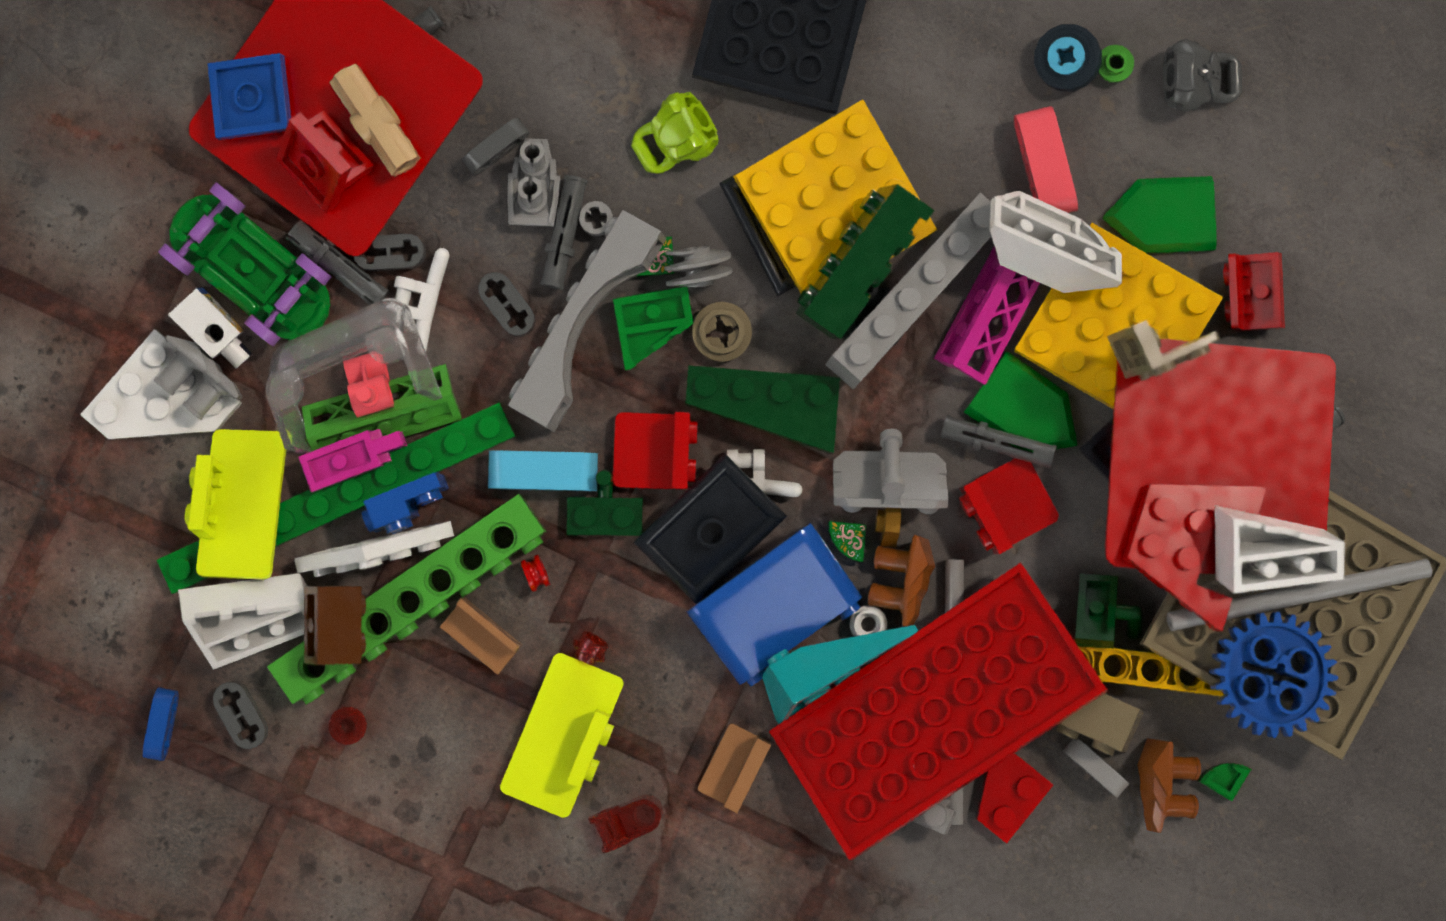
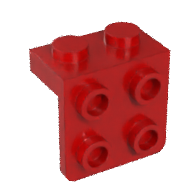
[613,412,698,490]
[958,458,1059,554]

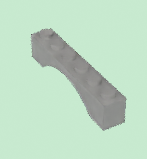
[825,192,992,390]
[508,210,667,432]

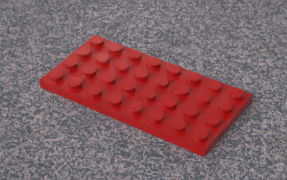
[769,563,1108,861]

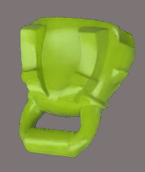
[631,92,719,174]

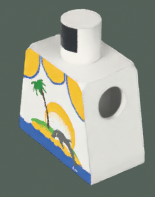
[168,287,253,369]

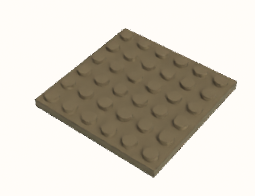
[1140,490,1446,760]

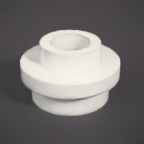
[849,605,887,637]

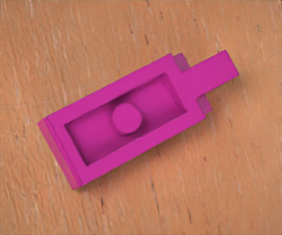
[298,429,408,492]

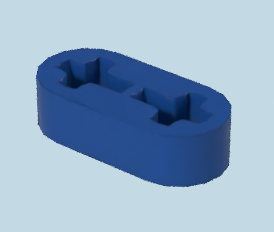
[143,687,179,761]

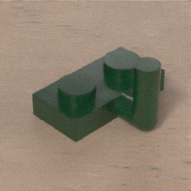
[567,470,643,536]
[1075,573,1143,649]

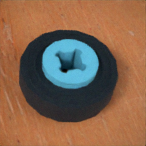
[1034,24,1102,92]

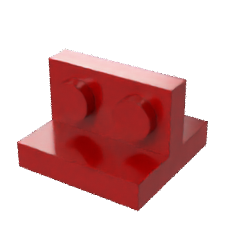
[276,110,374,213]

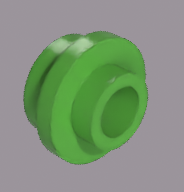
[1098,45,1134,83]

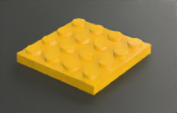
[733,99,937,293]
[1014,223,1223,410]

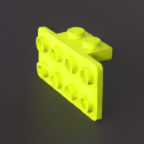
[185,429,287,580]
[500,653,624,818]

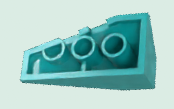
[762,625,918,724]

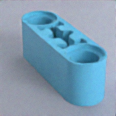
[488,451,598,491]

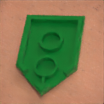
[1102,176,1217,254]
[964,351,1078,453]

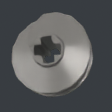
[664,246,733,287]

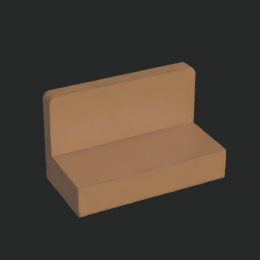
[440,598,522,675]
[698,723,771,813]

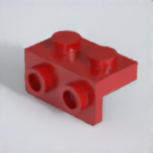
[1223,252,1285,332]

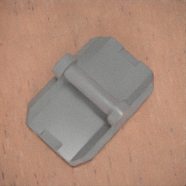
[833,429,948,514]

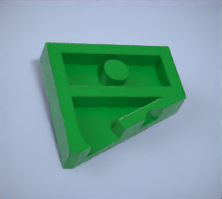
[613,286,693,370]

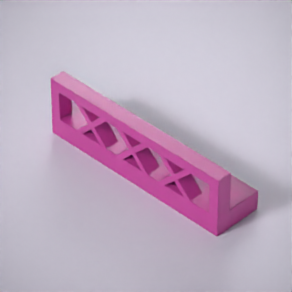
[934,246,1040,385]

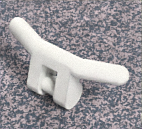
[387,248,450,358]
[727,449,802,497]

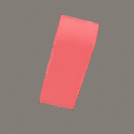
[1014,106,1078,213]

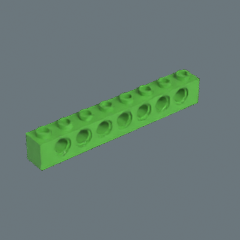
[267,494,547,705]

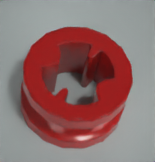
[521,554,551,592]

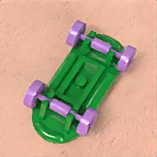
[158,182,332,347]

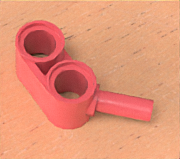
[343,350,394,418]

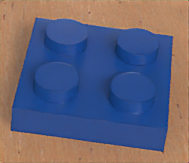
[207,53,291,140]

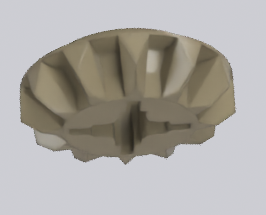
[692,302,752,362]

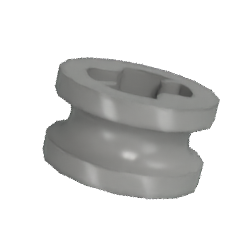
[579,201,613,237]

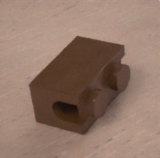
[304,586,366,665]

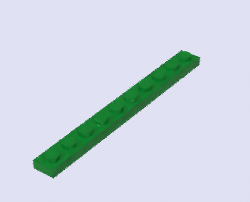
[157,402,516,594]

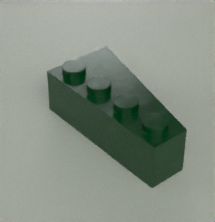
[795,184,935,339]
[685,365,840,455]

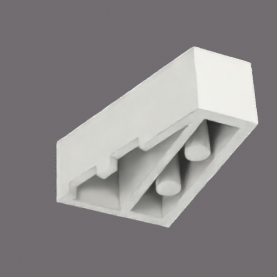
[1215,506,1344,593]
[178,573,307,670]

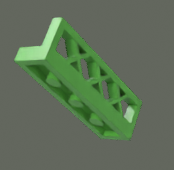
[302,364,462,451]

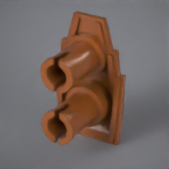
[868,535,935,627]
[1137,738,1201,833]

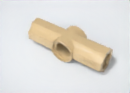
[329,64,421,177]

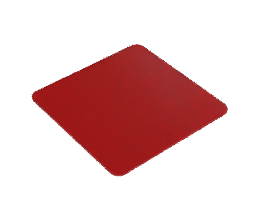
[189,0,483,256]
[1105,339,1336,575]

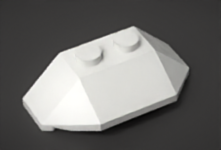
[990,191,1122,293]

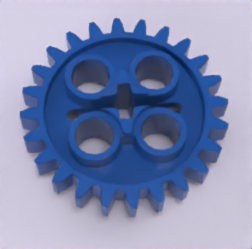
[1210,612,1338,738]

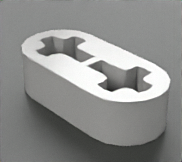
[1063,739,1129,798]

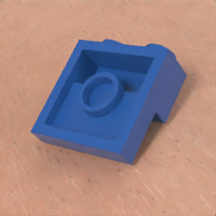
[361,472,449,534]

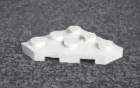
[80,329,242,440]
[294,521,454,577]

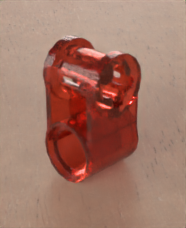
[588,794,664,854]

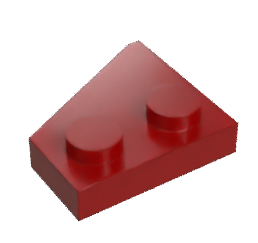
[976,753,1054,844]

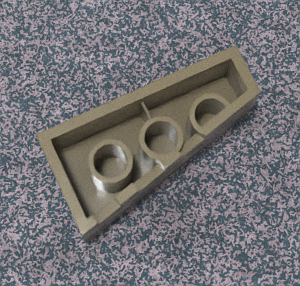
[1056,694,1144,756]

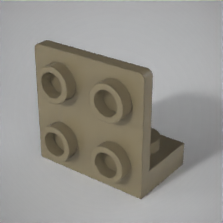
[1107,320,1219,381]

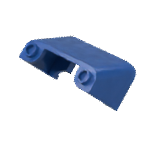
[687,523,862,687]

